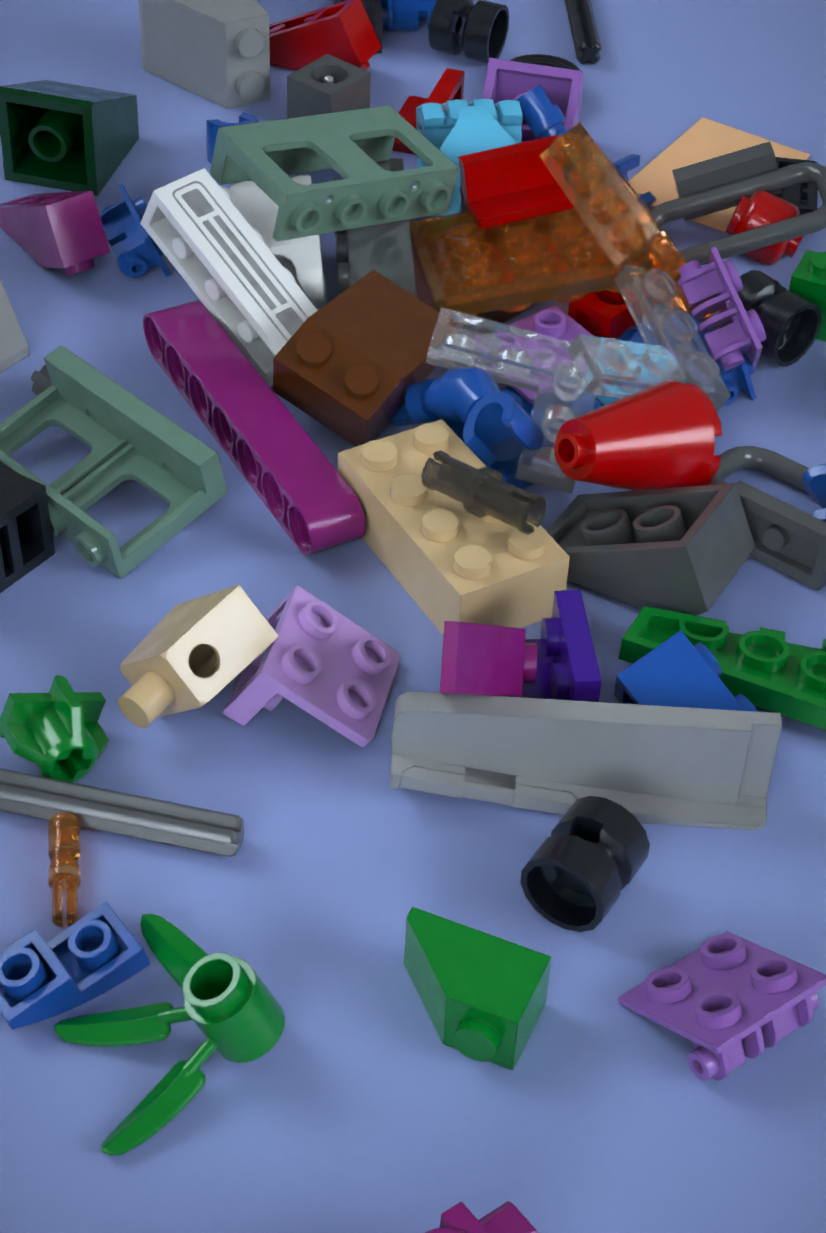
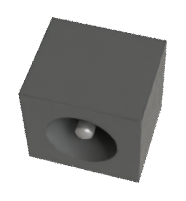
[287,54,371,119]

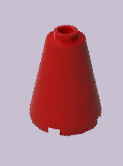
[554,381,722,491]

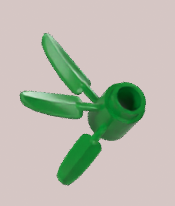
[53,914,285,1156]

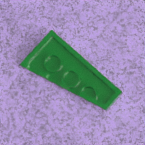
[618,606,826,731]

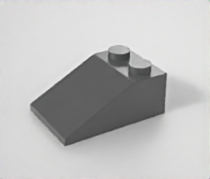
[547,483,756,615]

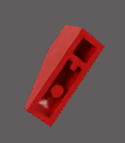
[269,0,382,71]

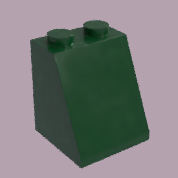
[0,80,139,196]

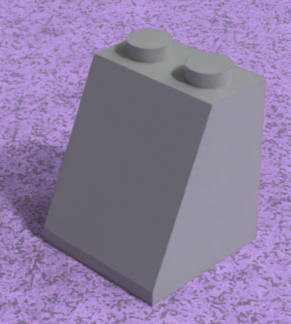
[139,0,270,109]

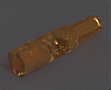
[48,813,81,928]

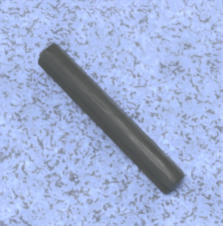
[0,768,244,857]

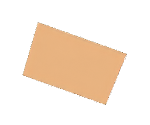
[629,117,811,234]

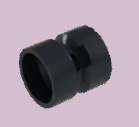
[428,0,509,63]
[718,270,822,367]
[520,796,650,932]

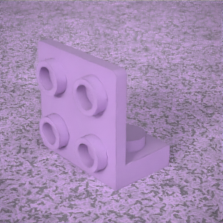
[222,585,401,747]

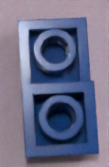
[0,901,151,1029]

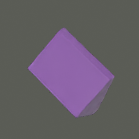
[482,58,584,143]

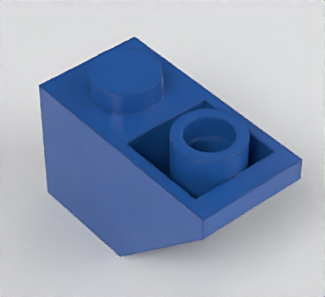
[614,630,758,712]

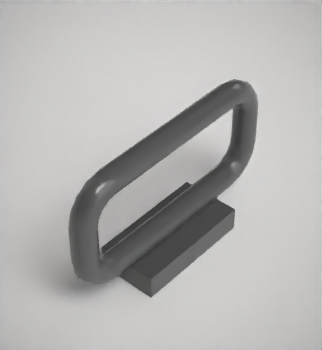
[638,141,826,272]
[710,446,826,591]

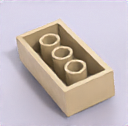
[338,419,570,635]

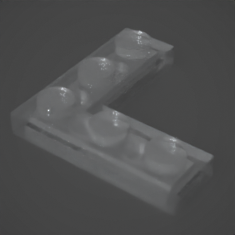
[567,265,731,411]
[425,307,607,493]

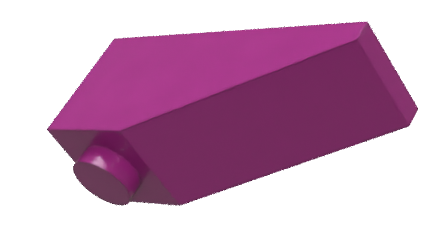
[0,191,111,275]
[440,621,538,697]

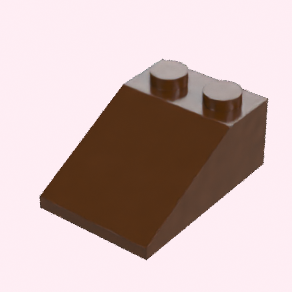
[273,269,464,447]

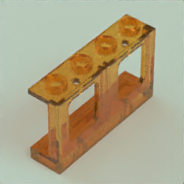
[539,122,718,330]

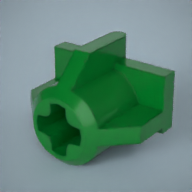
[0,675,109,782]

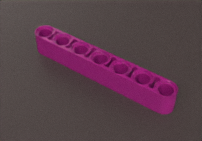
[143,300,366,556]

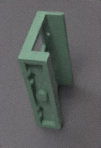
[210,105,459,241]
[0,345,228,579]

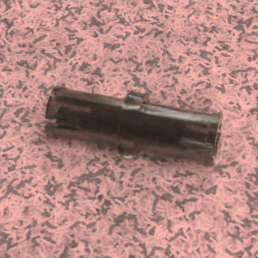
[421,451,546,535]

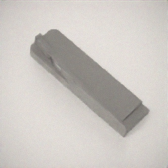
[390,691,782,831]

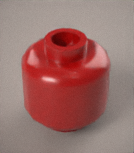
[725,190,803,266]

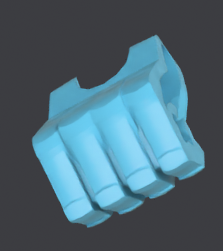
[416,99,532,233]

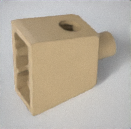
[118,585,279,728]

